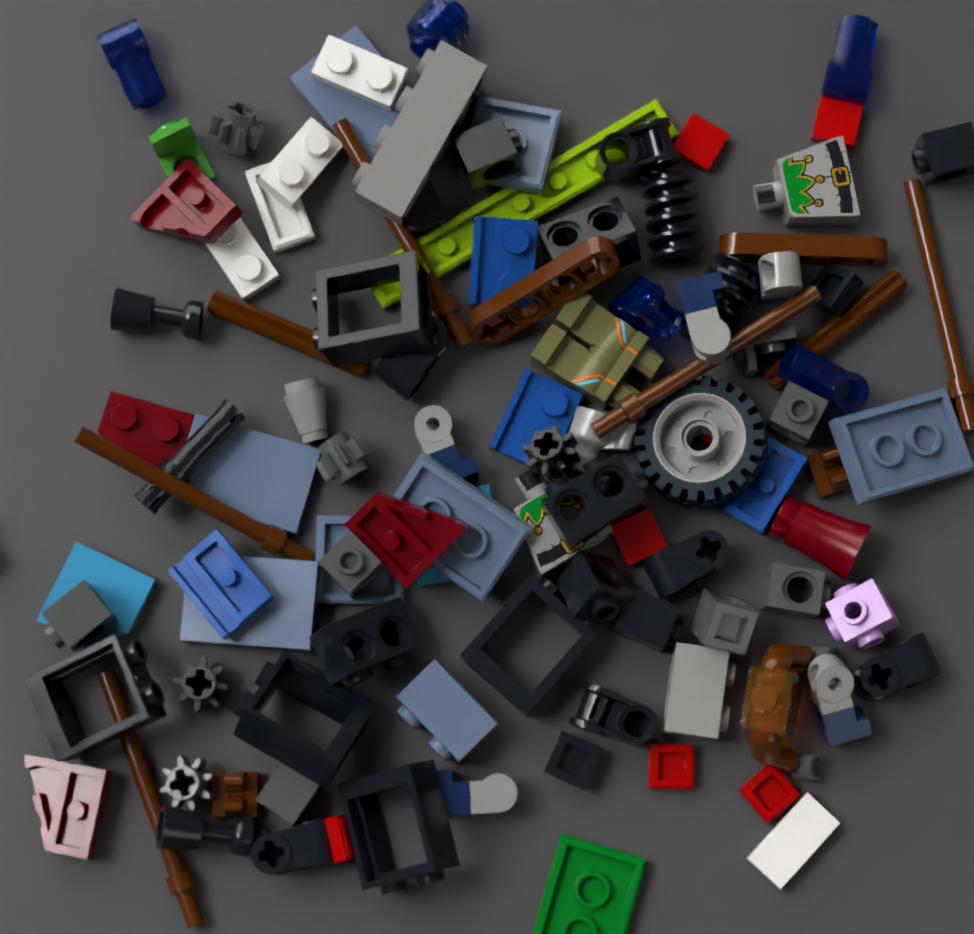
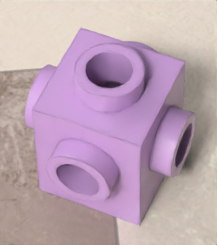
[825,578,900,651]

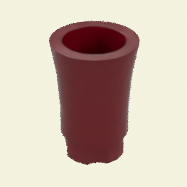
[769,496,872,581]

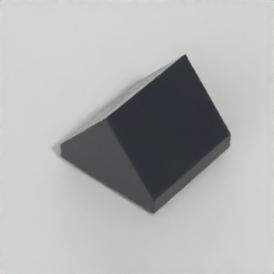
[404,180,447,234]

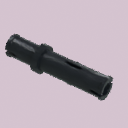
[134,399,246,515]

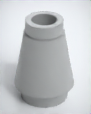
[282,376,328,443]

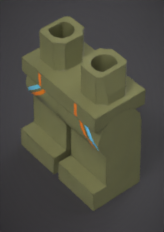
[530,292,664,410]

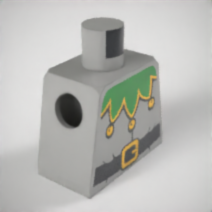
[753,136,861,228]
[513,470,613,579]

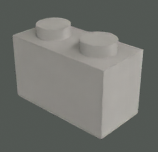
[661,642,736,741]

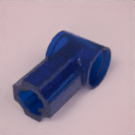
[821,15,879,106]
[97,18,167,110]
[777,343,869,412]

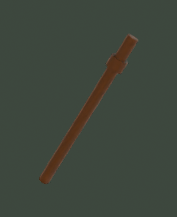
[332,118,474,350]
[903,179,974,433]
[590,285,822,439]
[73,426,316,561]
[98,670,204,928]

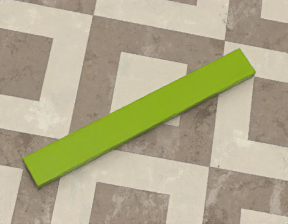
[370,99,679,311]

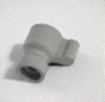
[569,406,637,474]

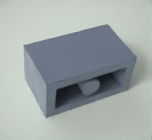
[396,659,498,763]

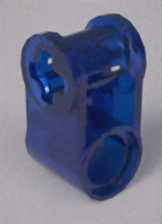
[608,275,686,343]

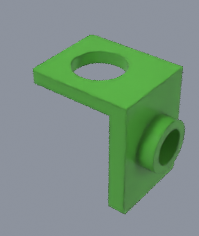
[148,117,215,180]

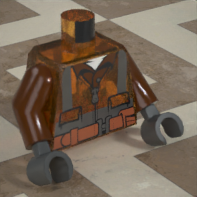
[741,644,840,781]

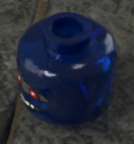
[406,0,470,59]

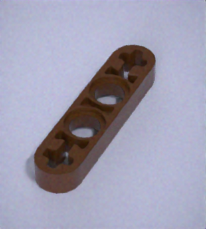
[719,232,888,267]
[468,236,620,346]

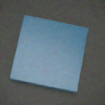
[36,541,157,660]

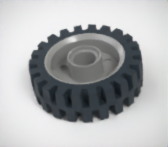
[635,375,767,510]

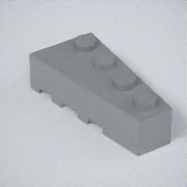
[352,40,487,225]

